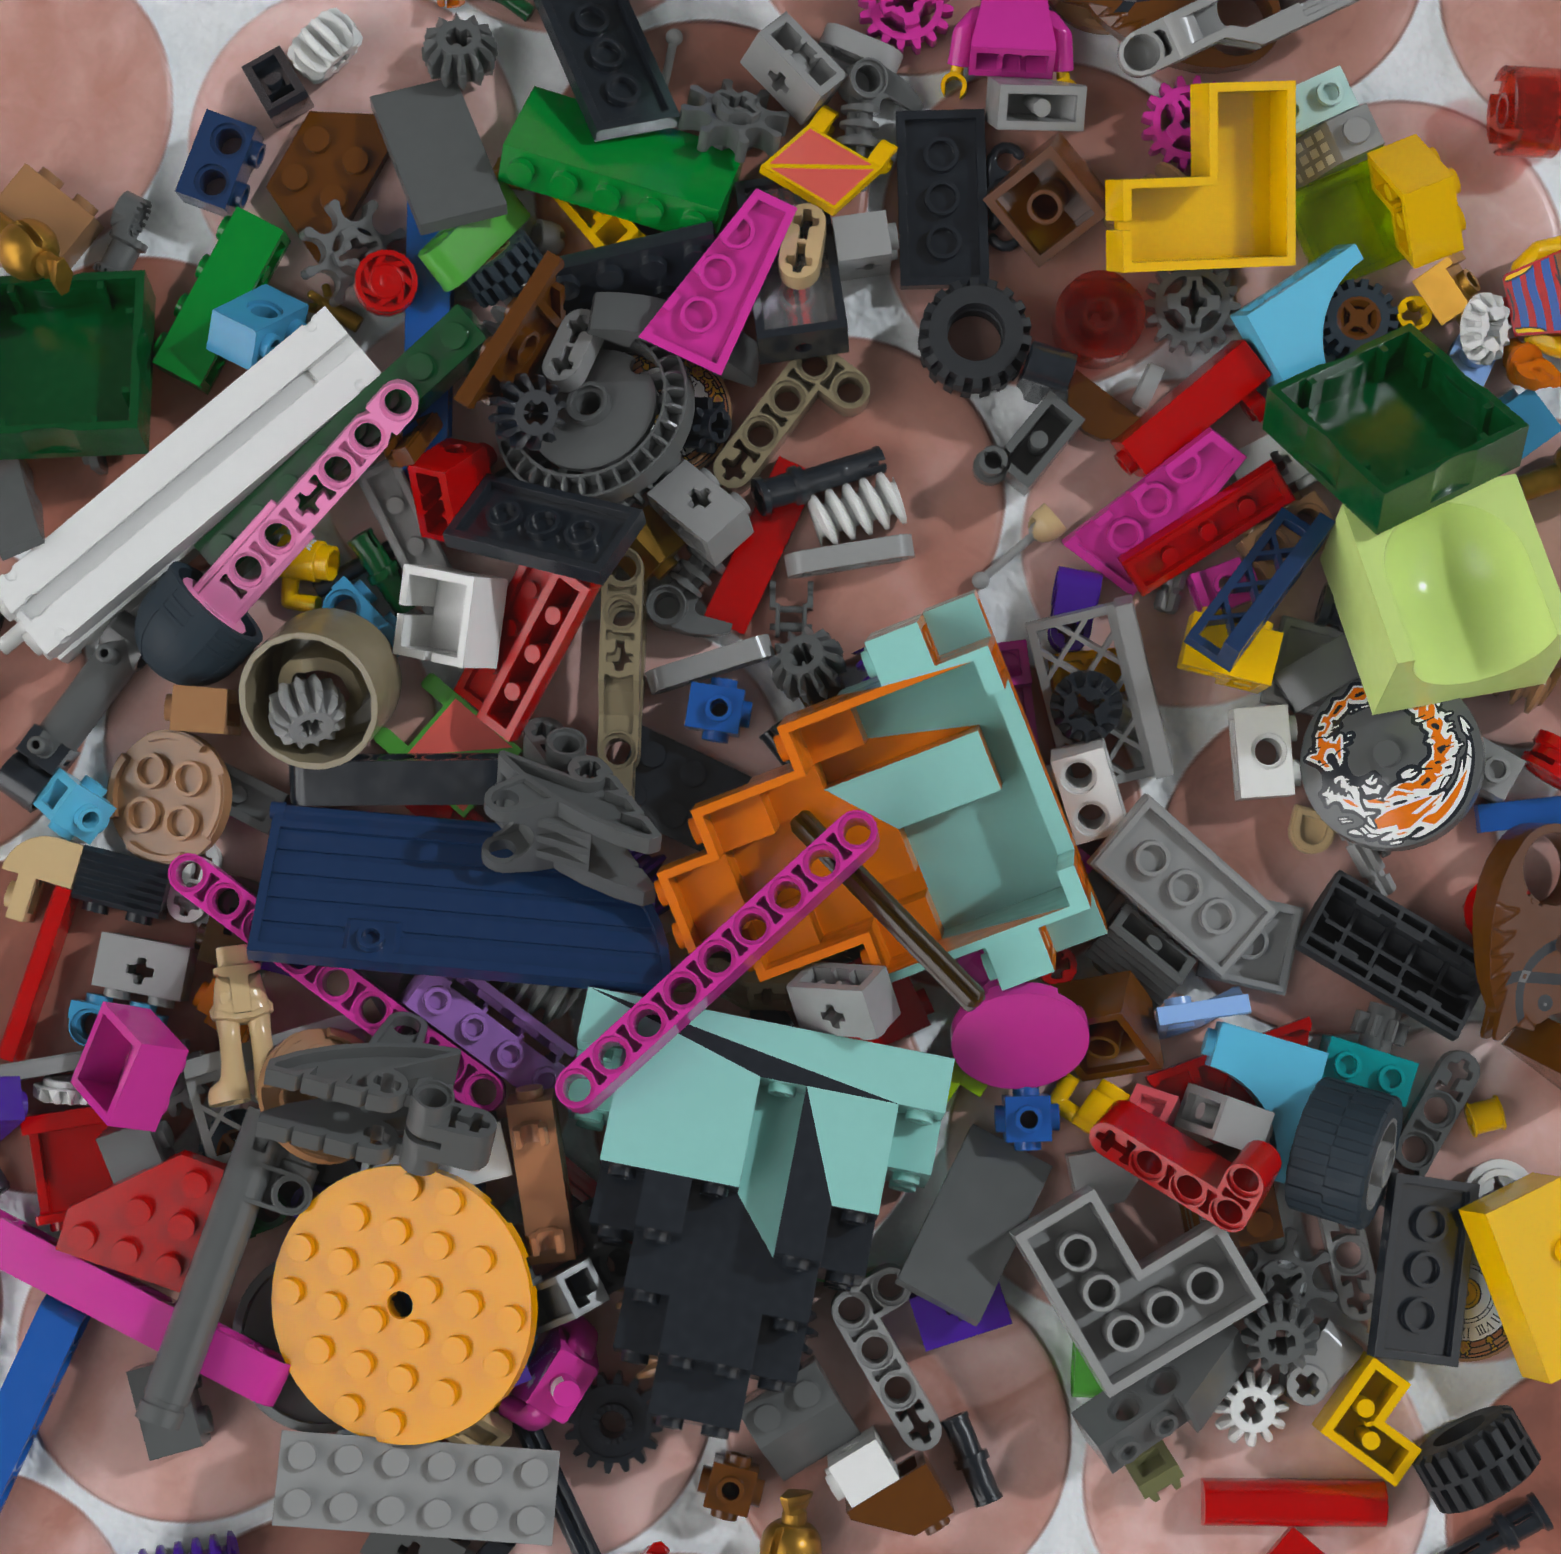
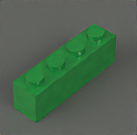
[152,206,291,395]

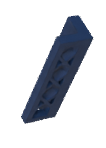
[1184,507,1335,672]

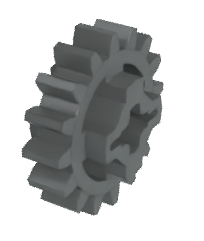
[1142,269,1241,356]

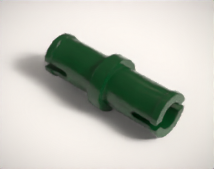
[347,527,415,618]

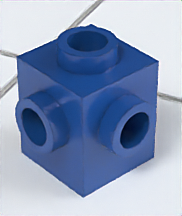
[684,677,753,744]
[994,1087,1060,1151]

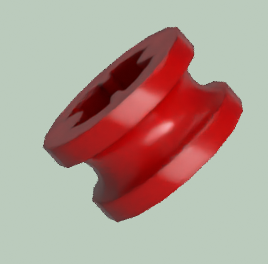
[1040,949,1077,985]

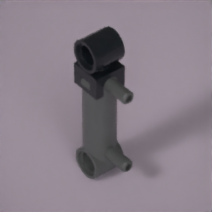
[0,610,147,813]

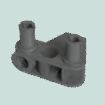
[526,1197,632,1336]

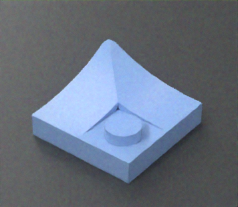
[1155,986,1252,1039]

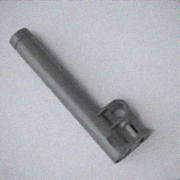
[135,1106,320,1431]

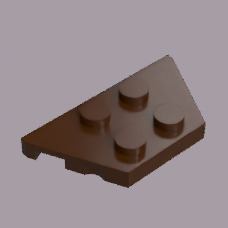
[266,111,390,263]
[453,250,566,409]

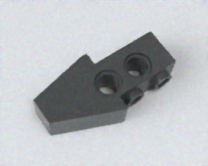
[1071,1324,1251,1474]

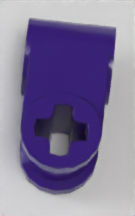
[1047,566,1103,653]

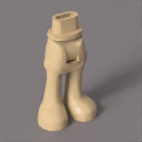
[208,944,274,1107]

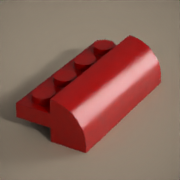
[454,565,602,742]

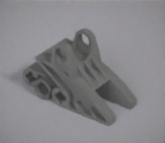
[481,717,662,906]
[255,1011,497,1176]

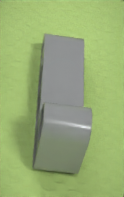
[831,1263,942,1451]

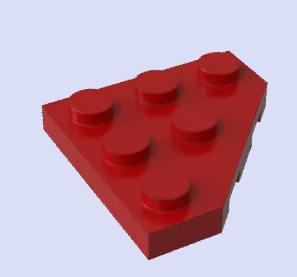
[55,1149,227,1293]

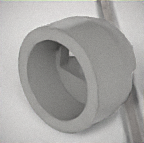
[530,219,566,256]

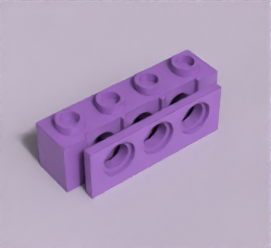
[397,974,578,1101]

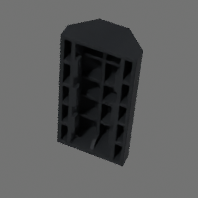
[1295,870,1481,1041]

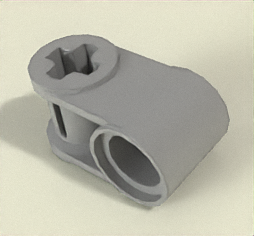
[1278,1318,1363,1406]

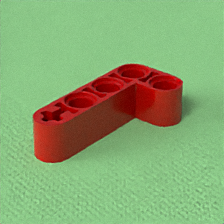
[1089,1100,1282,1232]

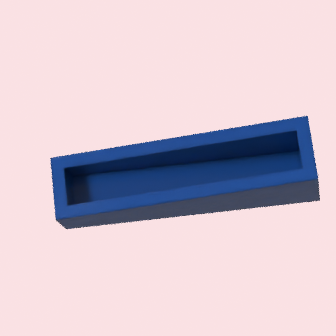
[1474,796,1561,833]

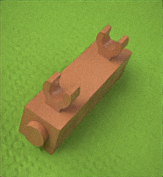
[506,1084,579,1265]

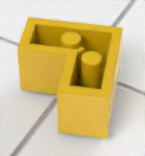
[1367,134,1466,269]
[1176,606,1284,694]
[1312,1351,1422,1487]

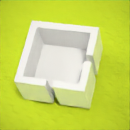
[392,564,508,669]

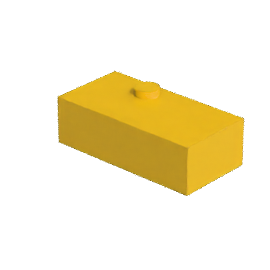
[1458,1172,1561,1384]

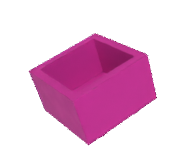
[70,1001,189,1132]

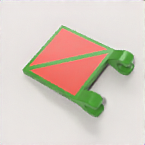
[374,673,523,818]

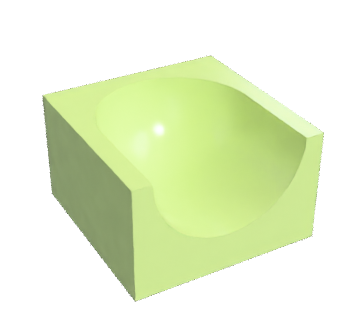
[1320,474,1561,715]

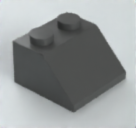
[742,1355,861,1481]

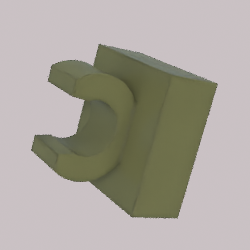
[1125,1440,1184,1502]

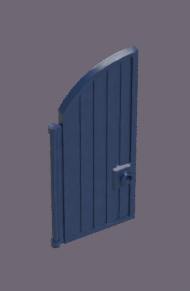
[247,801,671,994]

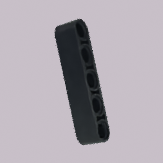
[289,753,499,806]

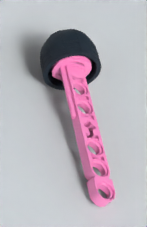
[134,379,419,686]

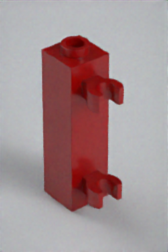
[1110,340,1271,477]

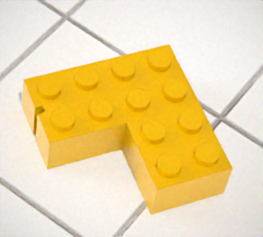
[1105,80,1296,273]

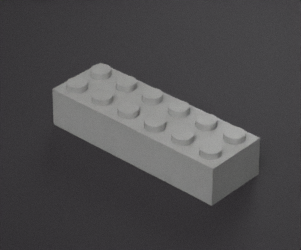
[272,1430,560,1546]

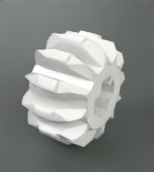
[287,7,363,84]
[1214,1367,1289,1447]

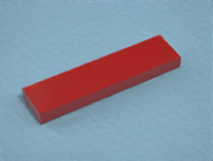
[704,456,808,636]
[1117,459,1296,597]
[0,885,79,1063]

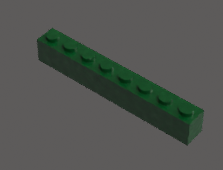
[194,304,492,580]

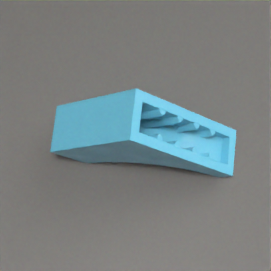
[1230,243,1364,387]
[1201,1021,1329,1184]

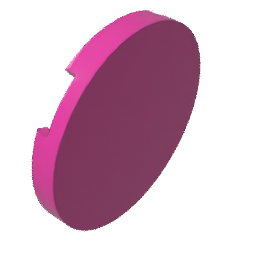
[950,982,1090,1089]

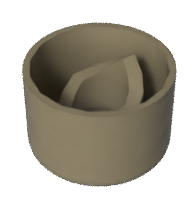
[238,608,402,770]

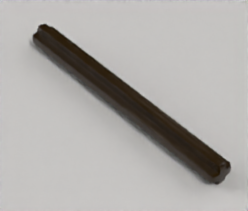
[790,810,986,1012]

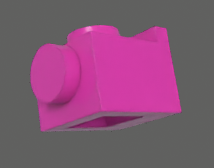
[1186,557,1258,612]

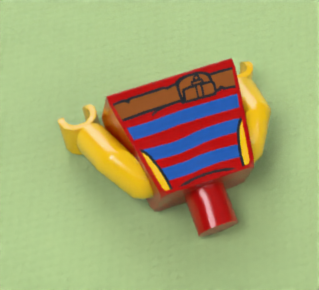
[1503,235,1561,359]

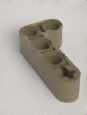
[713,354,870,494]

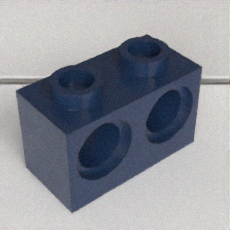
[175,109,266,217]

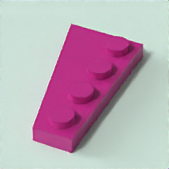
[638,188,798,376]
[1061,427,1247,597]

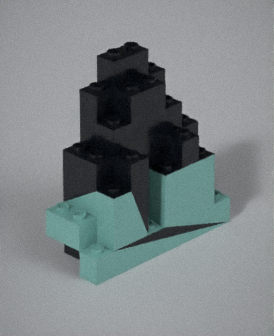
[568,986,955,1440]

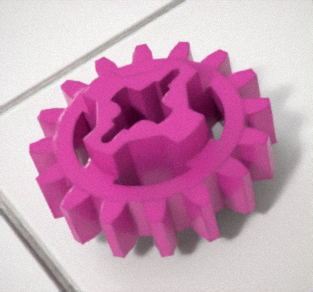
[858,0,954,55]
[1141,75,1217,173]

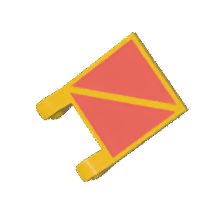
[759,105,898,217]

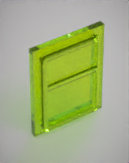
[1296,160,1405,285]

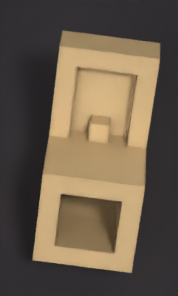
[1,836,85,923]

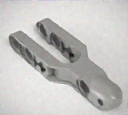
[1117,0,1360,78]

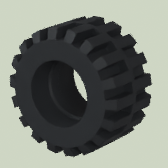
[918,277,1032,398]
[1412,1405,1541,1514]

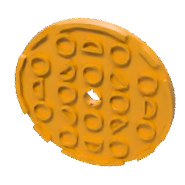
[271,1164,538,1445]

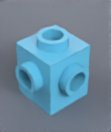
[32,767,117,845]

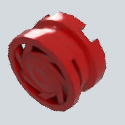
[354,249,418,317]
[1520,729,1561,791]

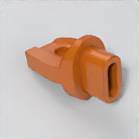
[1503,338,1561,391]

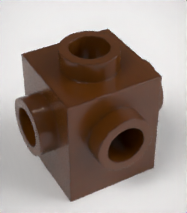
[697,1451,766,1522]

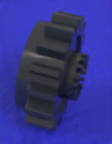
[565,1370,663,1474]

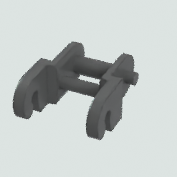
[770,580,814,638]

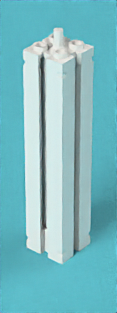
[0,306,381,664]

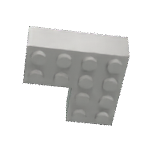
[1009,1185,1268,1398]

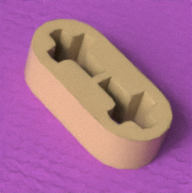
[778,203,827,290]

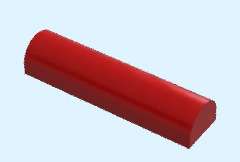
[1201,1478,1389,1527]

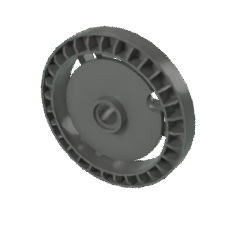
[495,329,695,503]

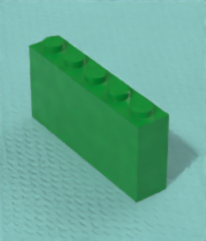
[498,86,743,234]

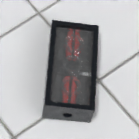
[735,177,849,365]

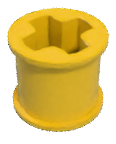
[1395,296,1433,332]
[1464,1095,1507,1138]

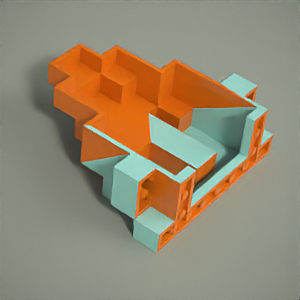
[654,589,1108,991]

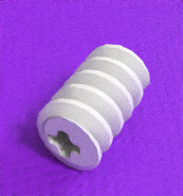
[808,472,907,547]

